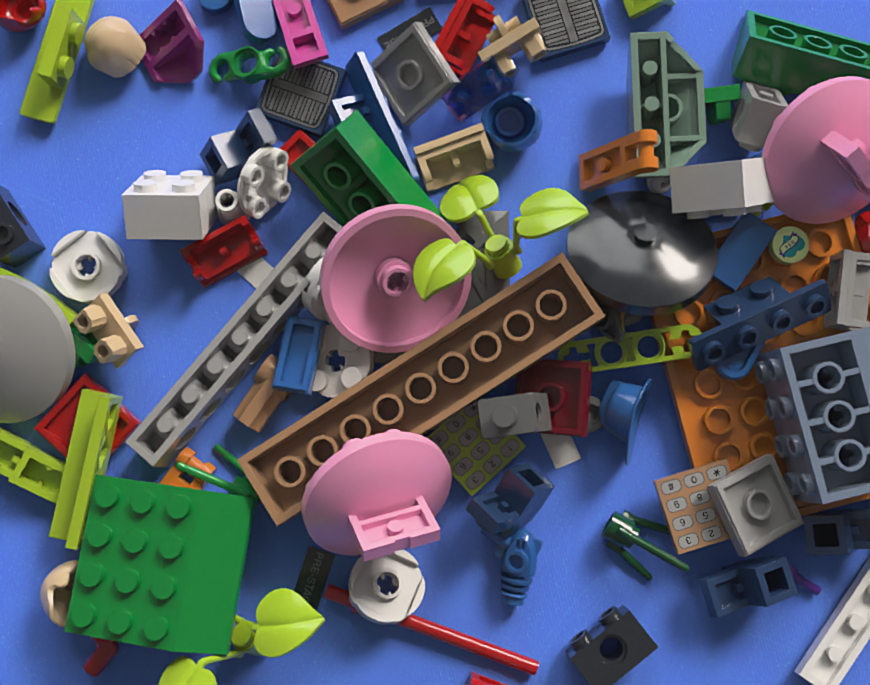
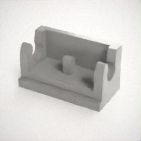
[823,249,870,331]

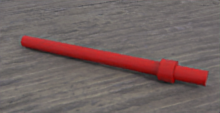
[323,583,539,676]

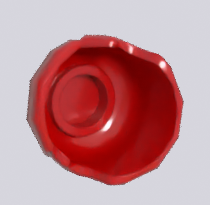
[0,0,47,33]

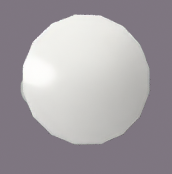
[237,146,291,219]

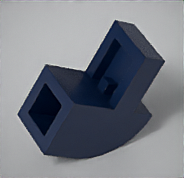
[199,108,277,185]
[465,463,555,538]
[803,508,870,555]
[698,556,798,618]

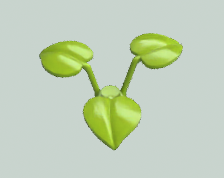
[413,175,589,302]
[158,588,325,685]

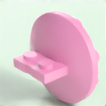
[761,76,870,224]
[301,429,452,562]

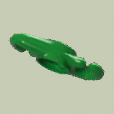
[208,46,291,84]

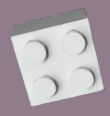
[669,157,775,219]
[122,170,218,240]

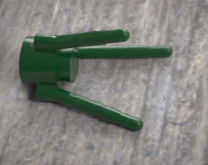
[601,510,690,581]

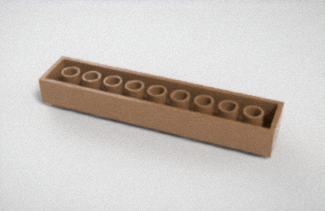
[237,252,605,526]

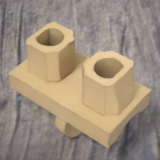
[477,14,547,81]
[73,293,144,369]

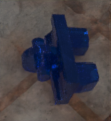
[442,55,513,123]

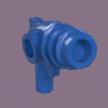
[480,529,543,606]

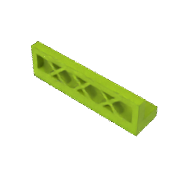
[49,389,123,550]

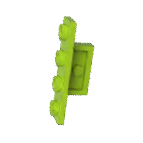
[20,0,95,125]

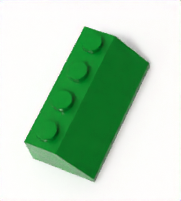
[732,10,870,95]
[290,109,451,227]

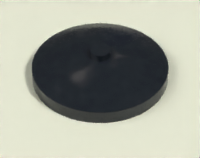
[566,191,718,316]

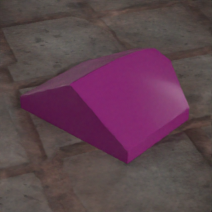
[140,0,204,83]

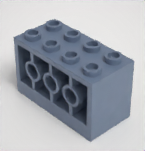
[754,327,870,504]

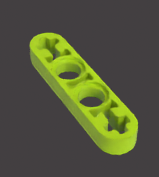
[558,324,702,372]

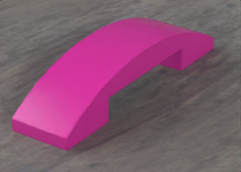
[273,0,329,69]

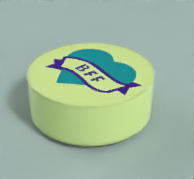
[768,226,809,265]

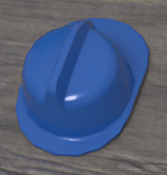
[599,379,652,466]

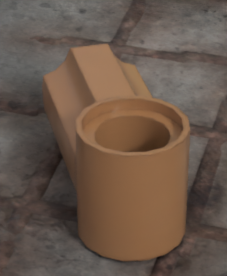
[233,354,292,433]

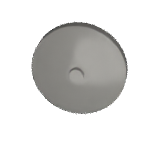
[0,275,76,423]

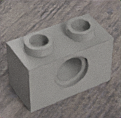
[728,80,788,152]

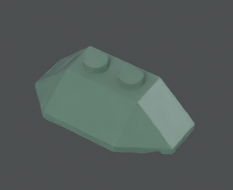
[626,31,707,179]

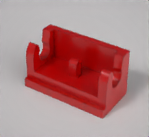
[435,0,495,81]
[179,214,269,288]

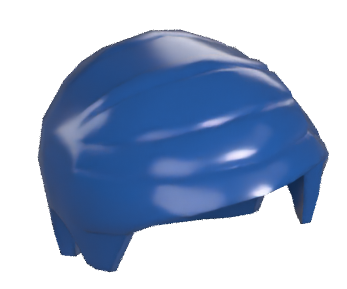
[481,92,543,152]

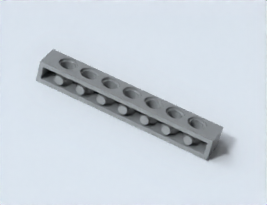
[125,212,342,468]

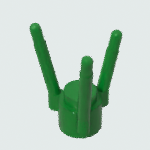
[176,444,260,510]

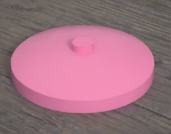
[319,204,472,353]

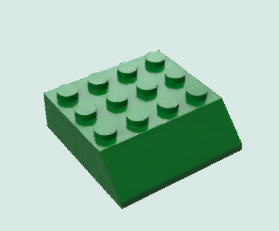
[64,474,256,655]

